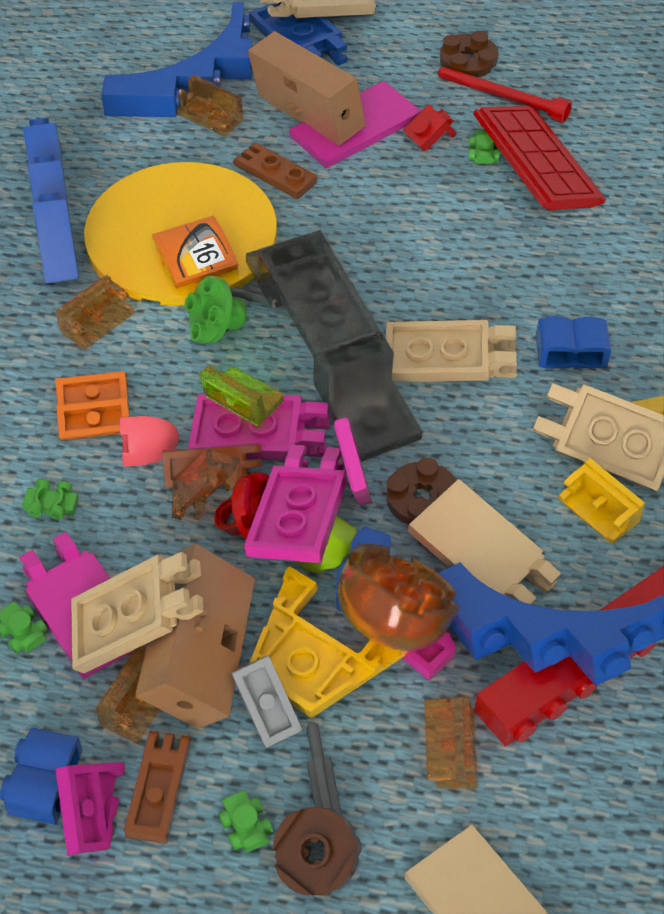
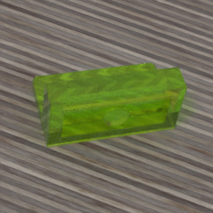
[199,365,284,427]

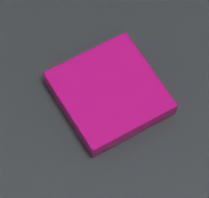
[334,417,373,506]

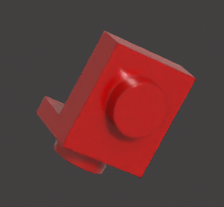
[403,104,457,151]

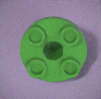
[185,275,247,344]

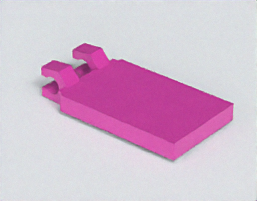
[188,394,331,460]
[244,445,347,563]
[19,532,142,680]

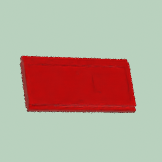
[473,106,606,211]

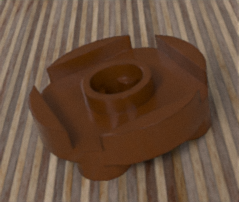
[440,31,498,77]
[387,458,457,524]
[273,807,362,896]

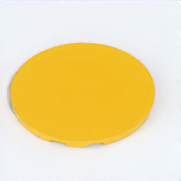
[84,162,277,306]

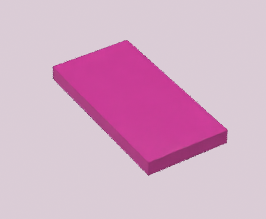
[289,81,421,169]

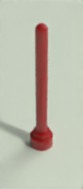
[438,67,572,124]

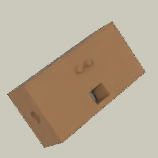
[248,31,366,146]
[135,543,255,728]

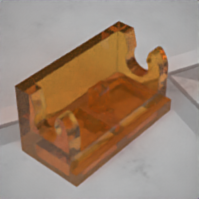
[177,75,243,137]
[56,275,135,351]
[171,449,240,520]
[95,646,160,744]
[425,696,478,789]

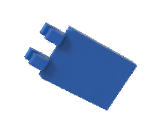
[249,2,348,66]

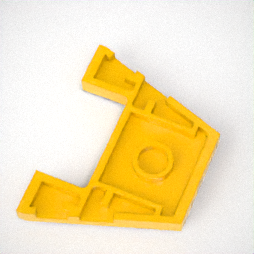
[249,566,412,719]

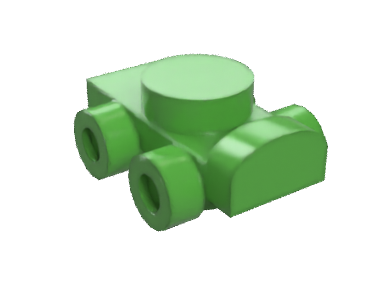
[469,130,500,164]
[22,479,79,520]
[0,601,49,654]
[218,790,273,854]

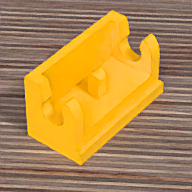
[558,458,645,544]

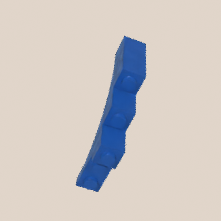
[101,2,252,117]
[23,118,79,283]
[427,562,664,686]

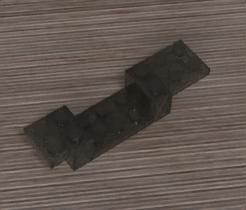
[246,230,423,461]

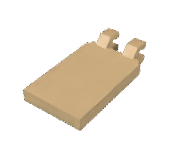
[259,0,376,18]
[384,320,517,382]
[533,383,664,492]
[407,479,561,604]
[71,552,204,674]
[405,825,548,914]

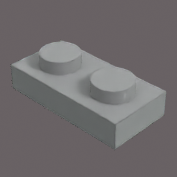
[231,655,303,748]

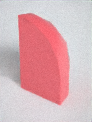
[120,416,180,467]

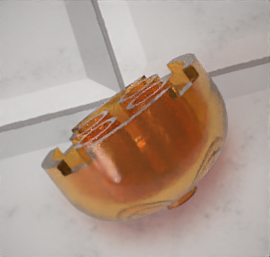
[338,544,460,651]

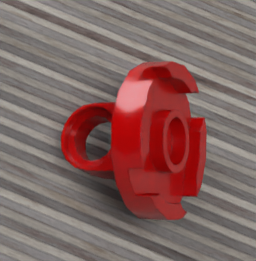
[214,472,269,540]

